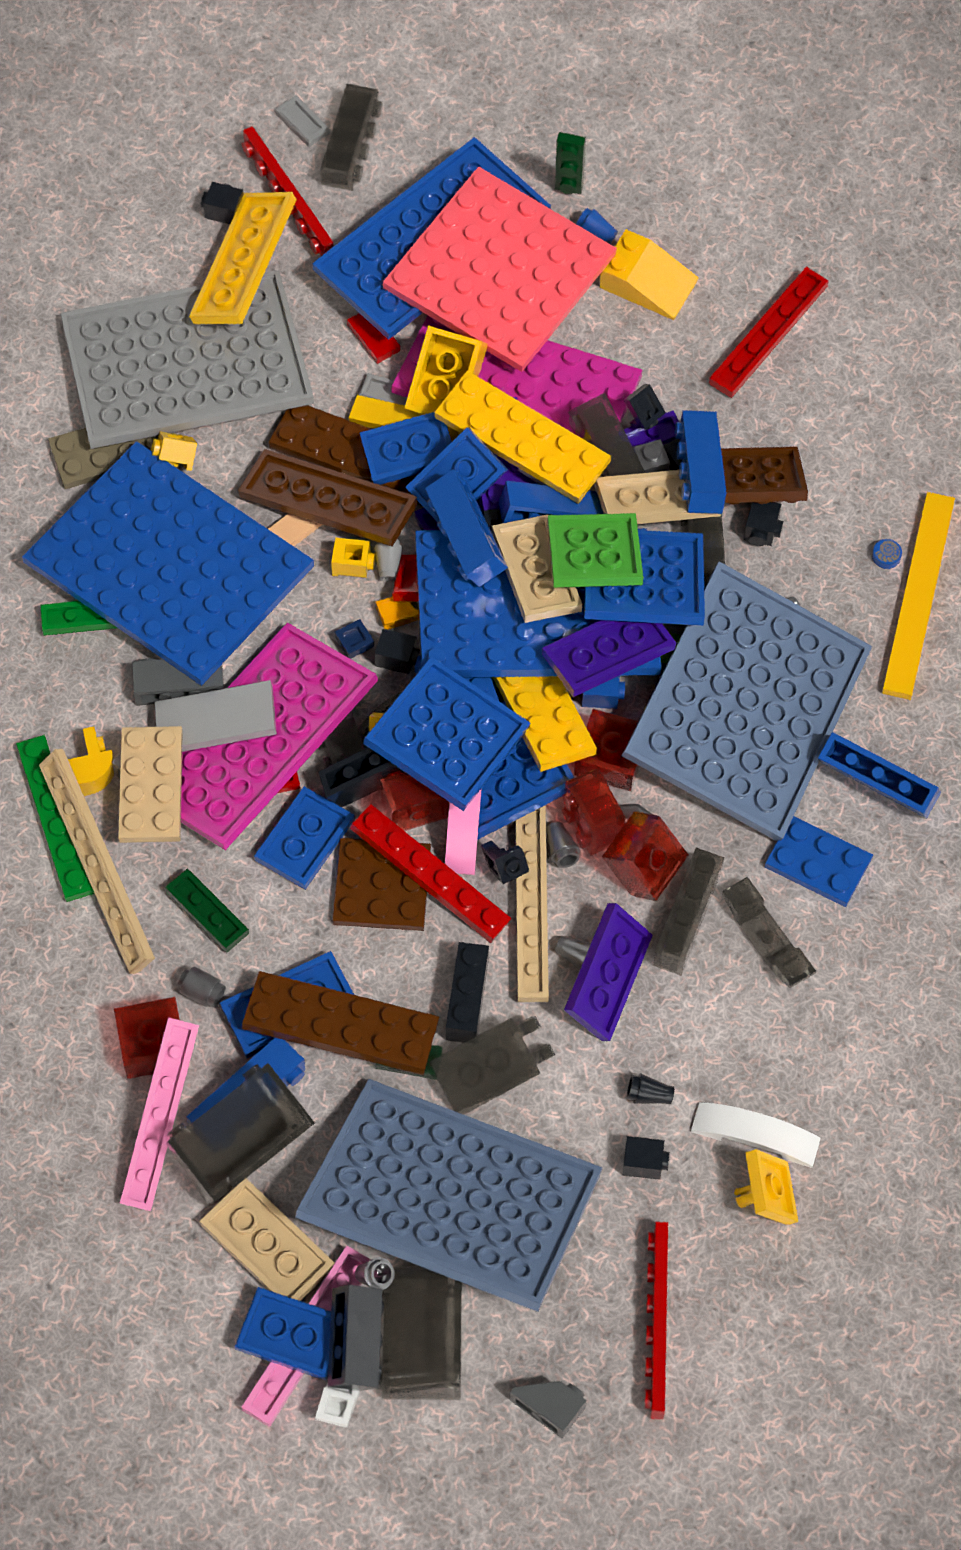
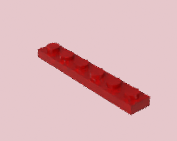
[242,126,334,256]
[709,266,829,399]
[350,804,511,943]
[644,1222,668,1420]

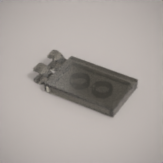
[428,1016,555,1115]

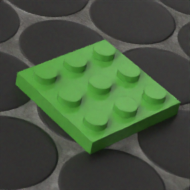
[548,513,643,587]

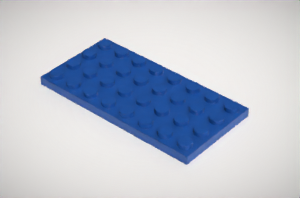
[312,137,551,340]

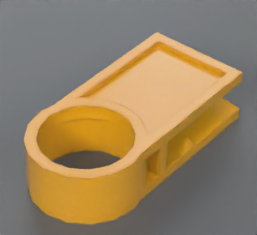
[376,596,419,630]

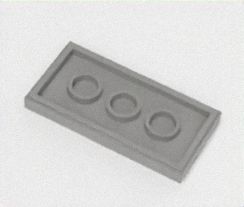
[155,680,277,752]

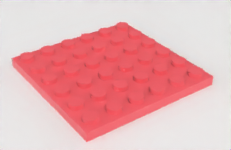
[383,166,617,372]

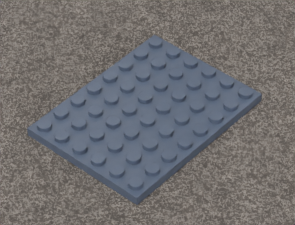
[621,561,872,841]
[296,1079,603,1312]

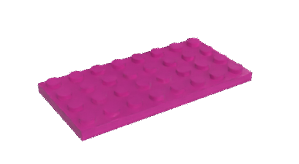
[392,315,643,453]
[181,622,378,851]

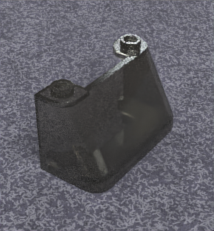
[166,1063,315,1206]
[376,1264,462,1400]

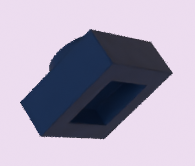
[334,619,375,659]

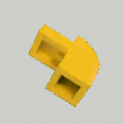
[68,726,114,796]

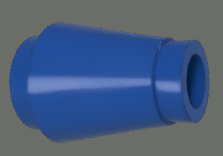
[576,208,618,244]

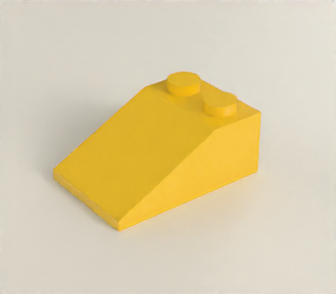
[600,229,699,320]
[404,326,487,414]

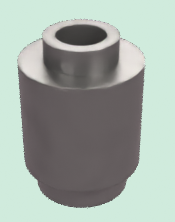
[178,966,226,1008]

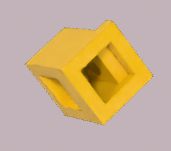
[151,431,197,471]
[331,537,375,578]

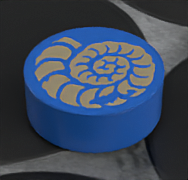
[872,539,902,569]

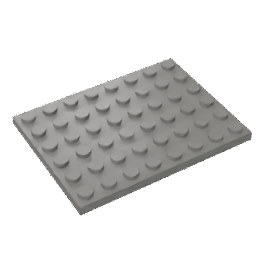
[60,270,314,449]

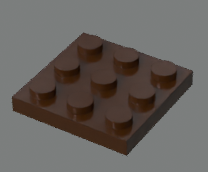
[721,446,808,505]
[333,838,431,931]

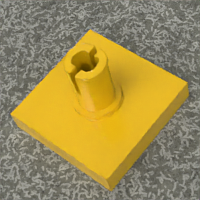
[734,1149,799,1225]

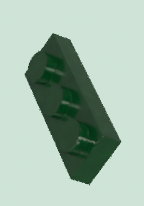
[555,132,586,194]
[165,868,249,953]

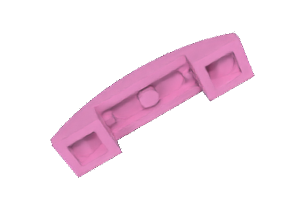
[445,789,482,875]

